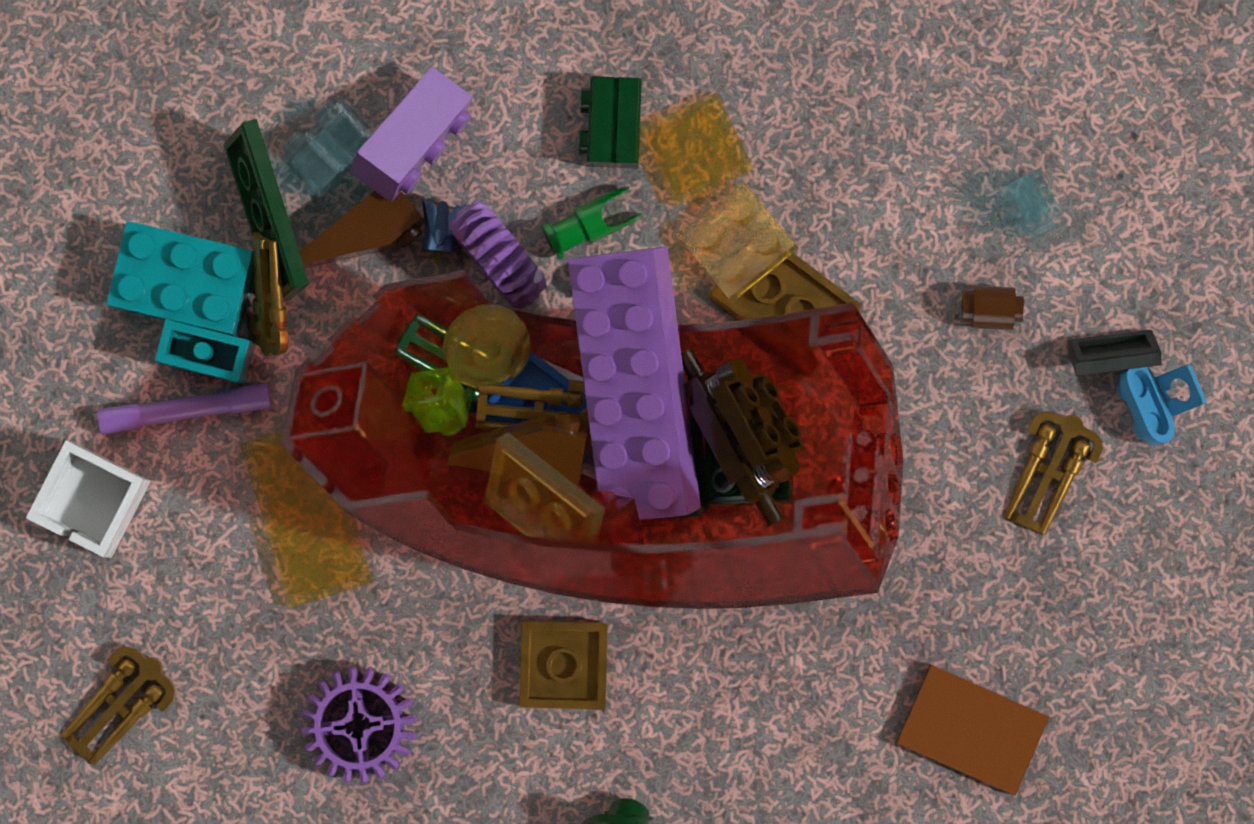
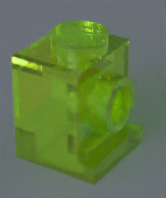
[402,367,472,436]

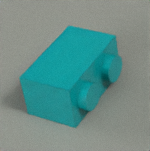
[154,319,256,385]

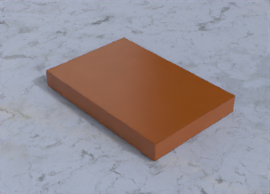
[896,664,1049,796]

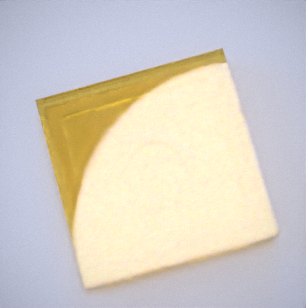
[640,93,754,207]

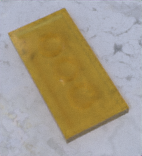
[240,419,374,608]

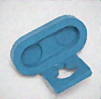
[1116,364,1206,446]

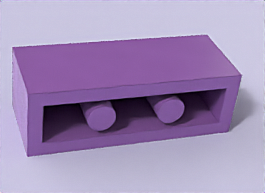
[350,66,473,202]

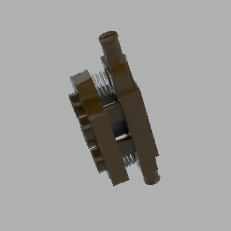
[681,348,806,527]

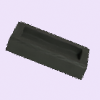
[1067,330,1161,376]

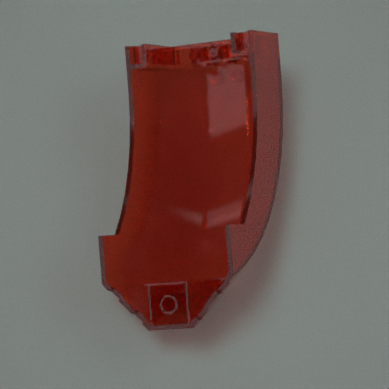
[281,270,904,609]

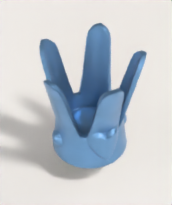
[422,199,466,265]

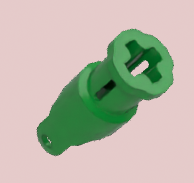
[541,187,642,260]

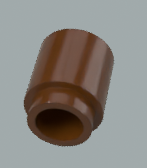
[961,286,1024,330]

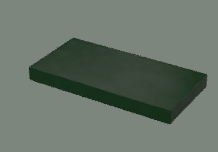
[223,119,309,302]

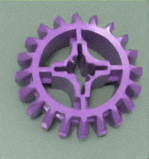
[449,200,547,309]
[300,666,418,784]

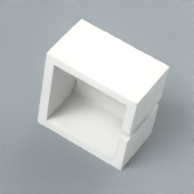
[26,440,151,558]

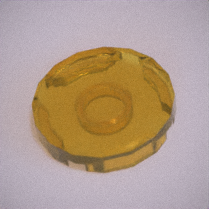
[443,305,531,389]

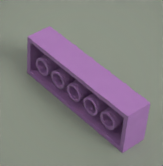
[568,246,701,523]

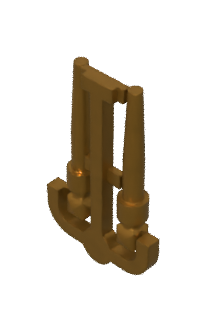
[246,232,288,356]
[476,379,592,453]
[1004,412,1103,535]
[61,646,176,765]

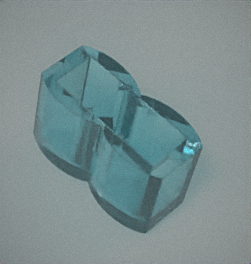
[281,99,374,199]

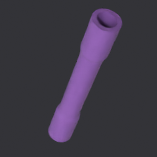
[97,382,272,435]

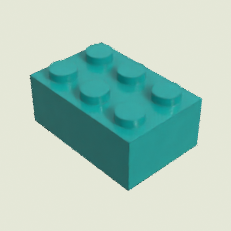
[106,221,254,337]

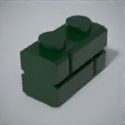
[579,76,642,169]

